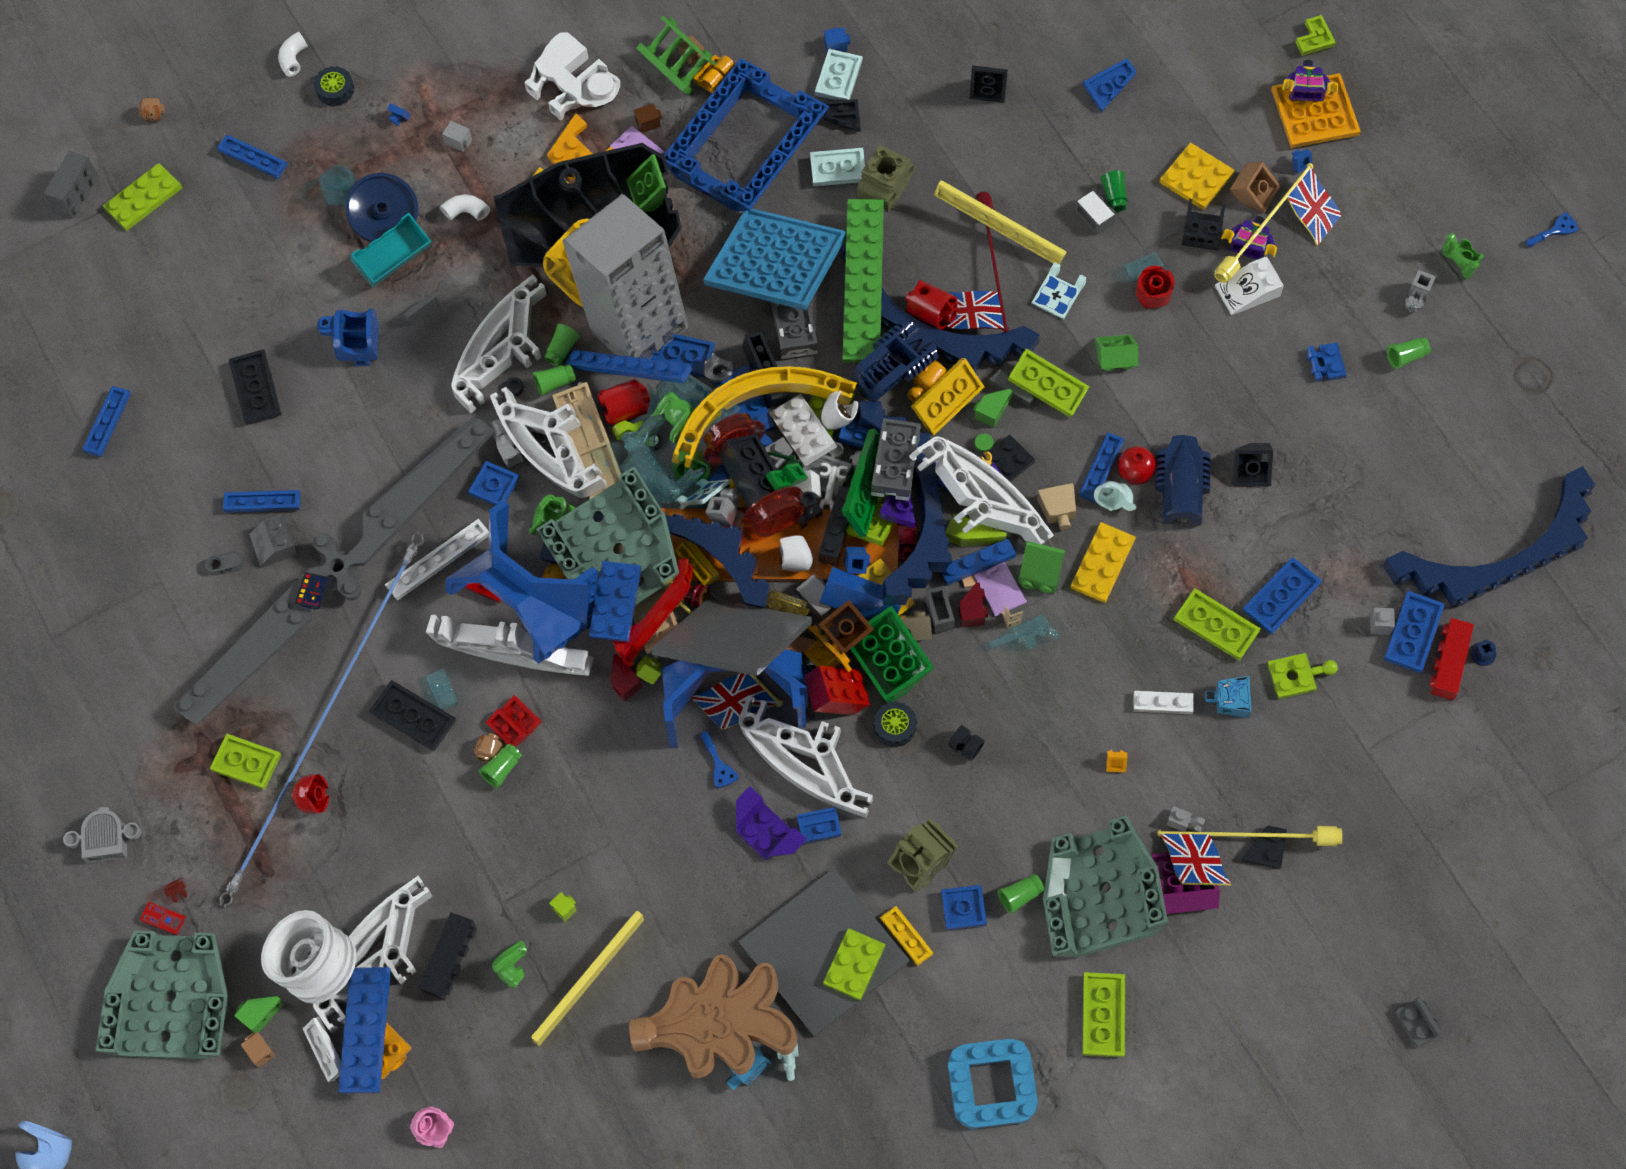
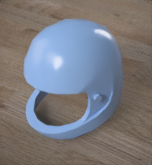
[15,1121,72,1169]

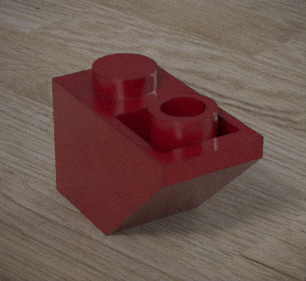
[898,518,917,562]
[959,582,988,628]
[610,654,642,702]

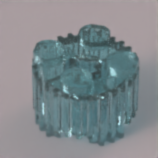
[319,164,357,206]

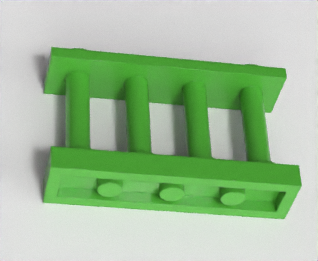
[636,16,716,95]

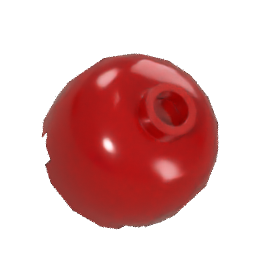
[1117,446,1156,485]
[292,774,329,814]

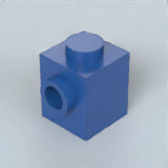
[824,27,850,53]
[844,547,870,574]

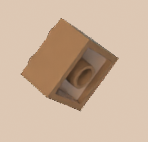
[1230,161,1281,213]

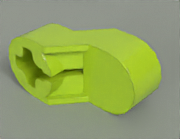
[612,420,652,440]

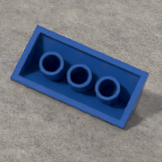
[819,567,901,621]

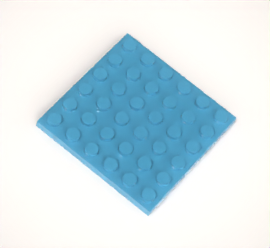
[703,209,847,311]

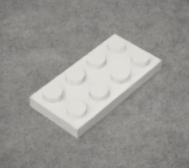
[769,394,837,466]

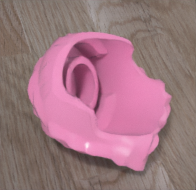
[410,1106,454,1148]

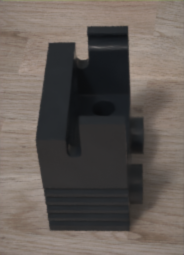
[1182,199,1226,251]

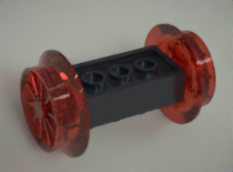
[704,413,804,537]

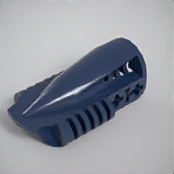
[852,320,938,401]
[1155,435,1211,525]

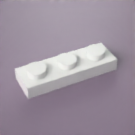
[1133,691,1193,714]
[303,1017,341,1082]

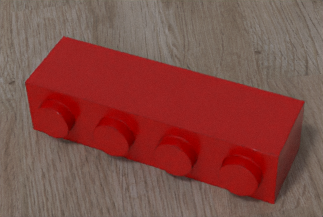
[1429,618,1474,701]

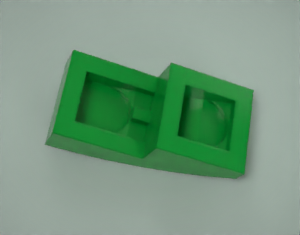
[765,463,808,491]

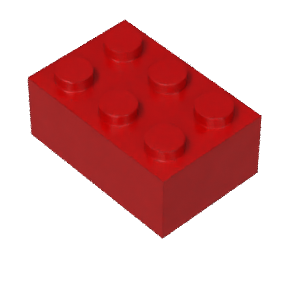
[803,666,870,715]

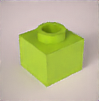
[636,655,661,685]
[549,892,577,922]

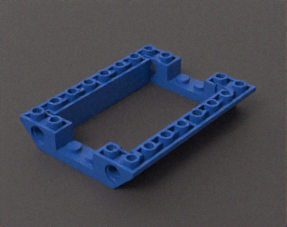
[663,58,829,212]

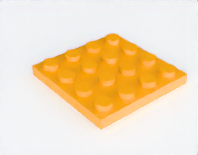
[1271,73,1361,148]

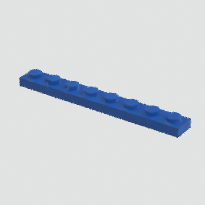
[565,350,692,383]

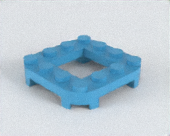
[948,1039,1038,1130]

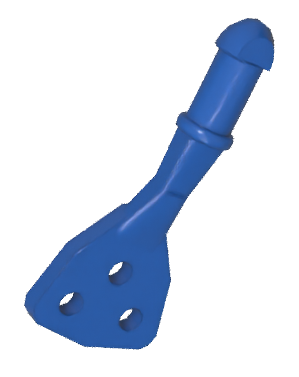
[1526,212,1578,247]
[701,731,738,788]

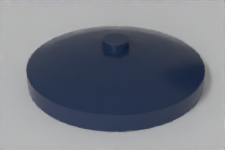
[345,173,418,242]

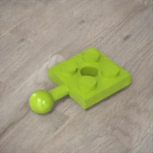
[1267,653,1338,700]

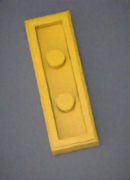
[880,906,934,967]

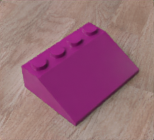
[1150,852,1220,914]

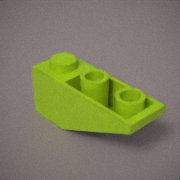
[945,513,1007,547]

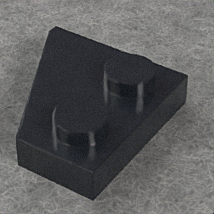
[823,99,861,132]

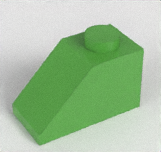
[973,389,1012,428]
[234,996,284,1034]

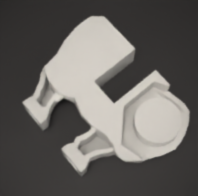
[525,32,620,120]

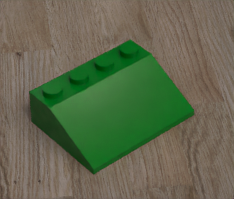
[851,606,934,703]

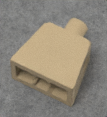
[1037,483,1076,530]

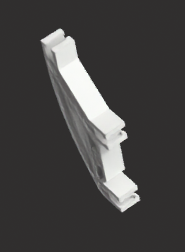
[451,274,546,413]
[490,387,608,498]
[909,437,1054,544]
[426,615,594,676]
[739,696,873,818]
[313,876,432,1034]

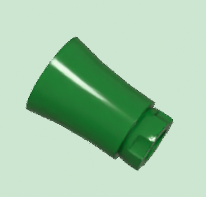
[1100,170,1128,213]

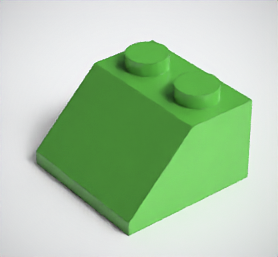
[1095,334,1138,371]

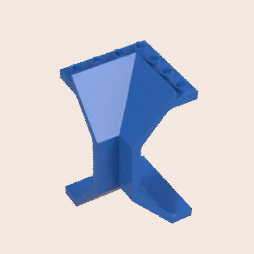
[446,500,598,664]
[662,649,808,748]

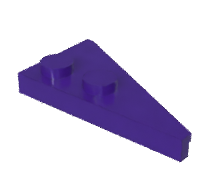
[879,495,915,528]

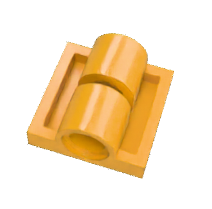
[693,55,735,93]
[381,1022,412,1079]

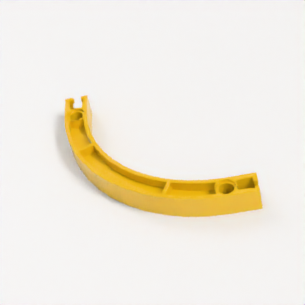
[671,366,857,468]

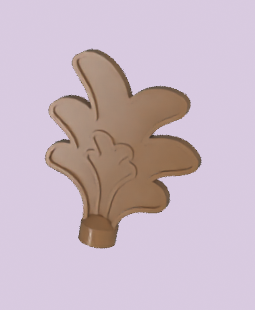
[629,954,798,1079]

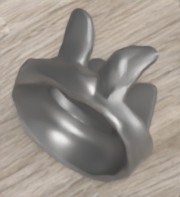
[703,353,733,383]

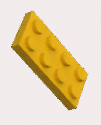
[911,358,984,435]
[1070,522,1136,603]

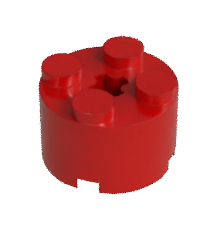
[1136,266,1175,309]

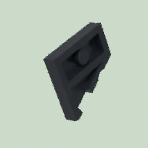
[1242,825,1287,869]

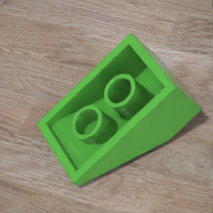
[626,154,666,212]
[1018,541,1065,594]

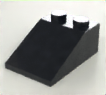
[969,65,1008,103]

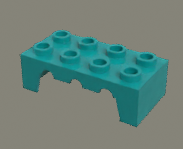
[350,213,431,288]

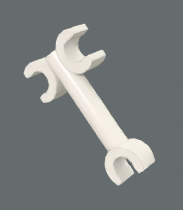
[820,463,848,512]

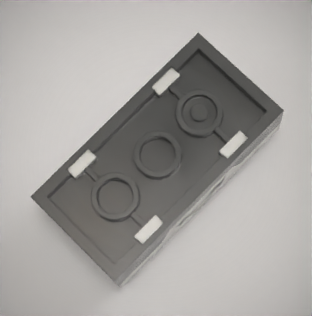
[771,302,818,359]
[871,418,921,501]

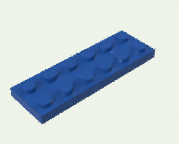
[338,967,391,1094]

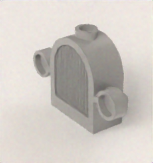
[803,443,852,506]
[63,807,141,864]

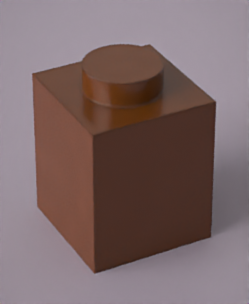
[634,103,662,133]

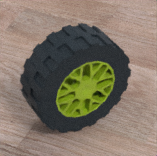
[313,66,355,106]
[873,701,917,747]

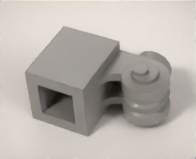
[1405,270,1436,313]
[705,488,740,526]

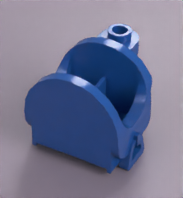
[317,309,379,366]

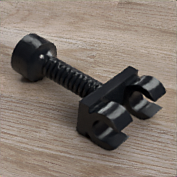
[794,491,823,530]

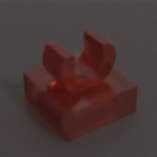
[163,877,187,903]

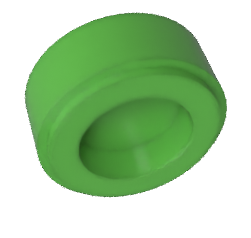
[975,434,994,453]

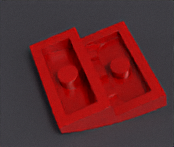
[485,695,543,747]

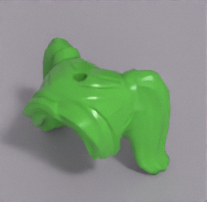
[1442,233,1484,279]
[649,392,695,443]
[529,495,576,535]
[492,940,527,988]

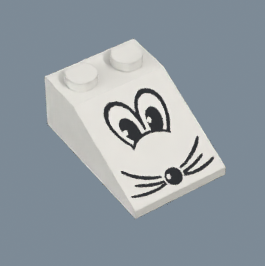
[1215,256,1284,316]

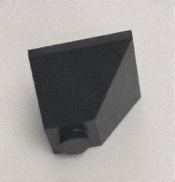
[1233,443,1273,486]

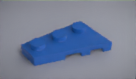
[1082,58,1137,113]

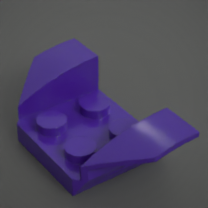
[736,786,807,860]

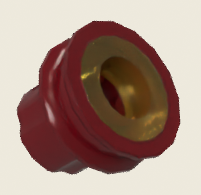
[684,584,710,608]

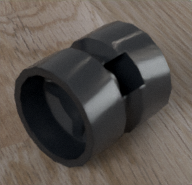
[948,725,985,761]

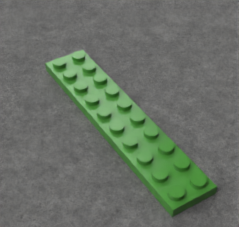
[843,199,884,363]

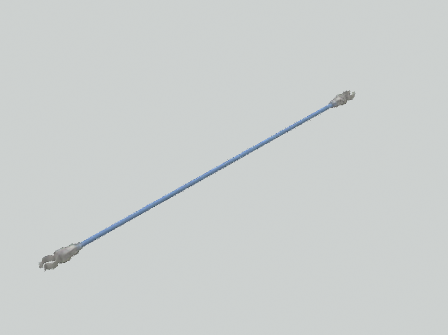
[219,531,424,908]

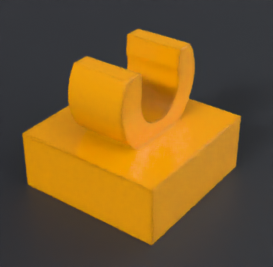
[1106,750,1128,773]

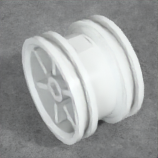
[261,910,356,1004]

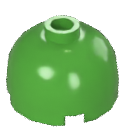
[673,449,710,484]

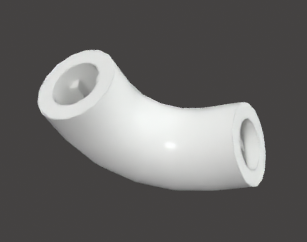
[278,32,308,77]
[440,194,490,221]

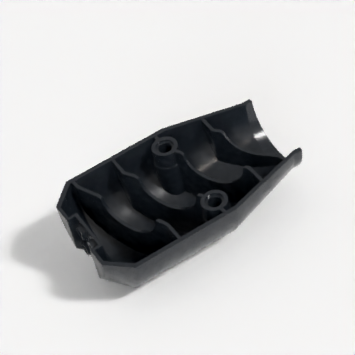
[493,143,682,268]

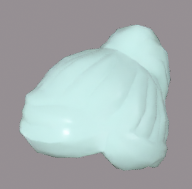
[1094,481,1136,511]

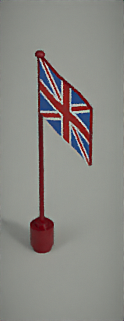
[948,192,1009,333]

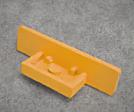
[803,625,852,672]

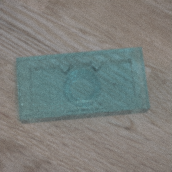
[1123,252,1164,283]
[426,668,459,710]

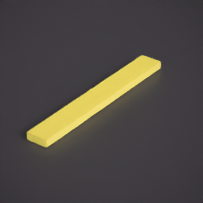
[934,180,1067,264]
[531,911,644,1046]

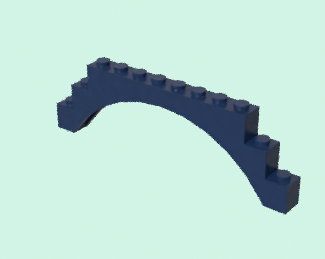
[841,242,1040,372]
[856,401,952,605]
[1383,466,1595,607]
[540,511,771,608]

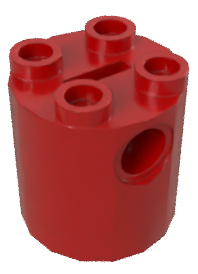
[905,280,958,330]
[597,379,651,426]

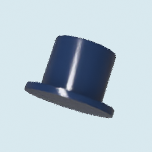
[1471,640,1496,666]

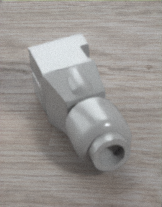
[490,420,524,468]

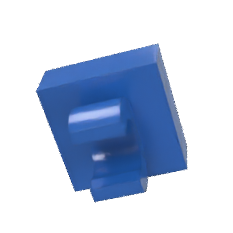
[387,103,411,126]
[1292,149,1312,173]

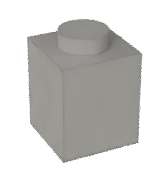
[442,121,472,152]
[1370,608,1395,635]

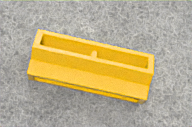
[675,541,719,585]

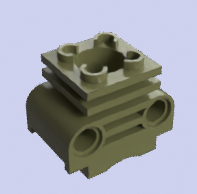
[857,145,915,212]
[887,818,958,892]

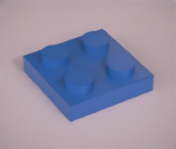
[468,461,520,506]
[941,885,987,931]

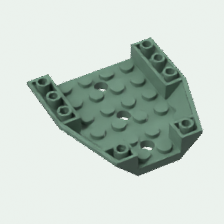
[536,467,679,607]
[1043,815,1168,957]
[96,930,228,1060]

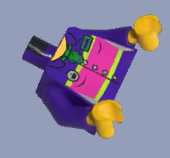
[1282,60,1338,102]
[1221,216,1277,260]

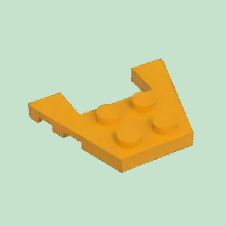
[547,114,613,181]

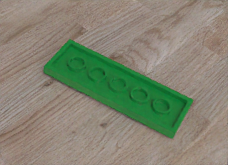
[842,428,880,537]

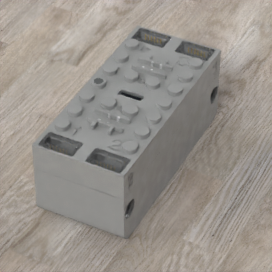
[563,194,688,359]

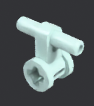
[777,1045,799,1081]

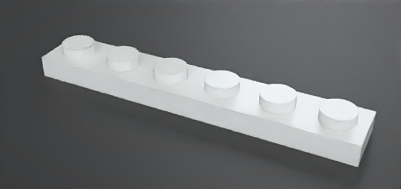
[385,519,489,601]

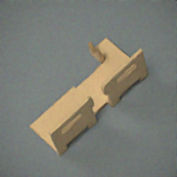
[1002,606,1023,629]

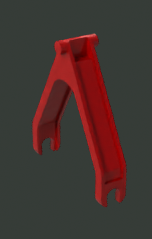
[613,558,693,667]

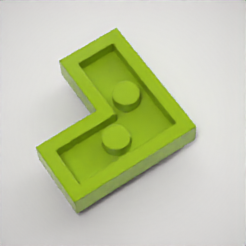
[1295,15,1336,56]

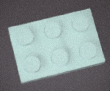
[815,49,863,100]
[810,148,865,186]

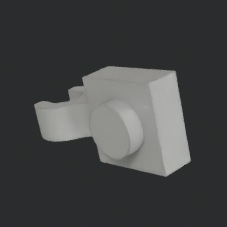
[1166,806,1205,832]

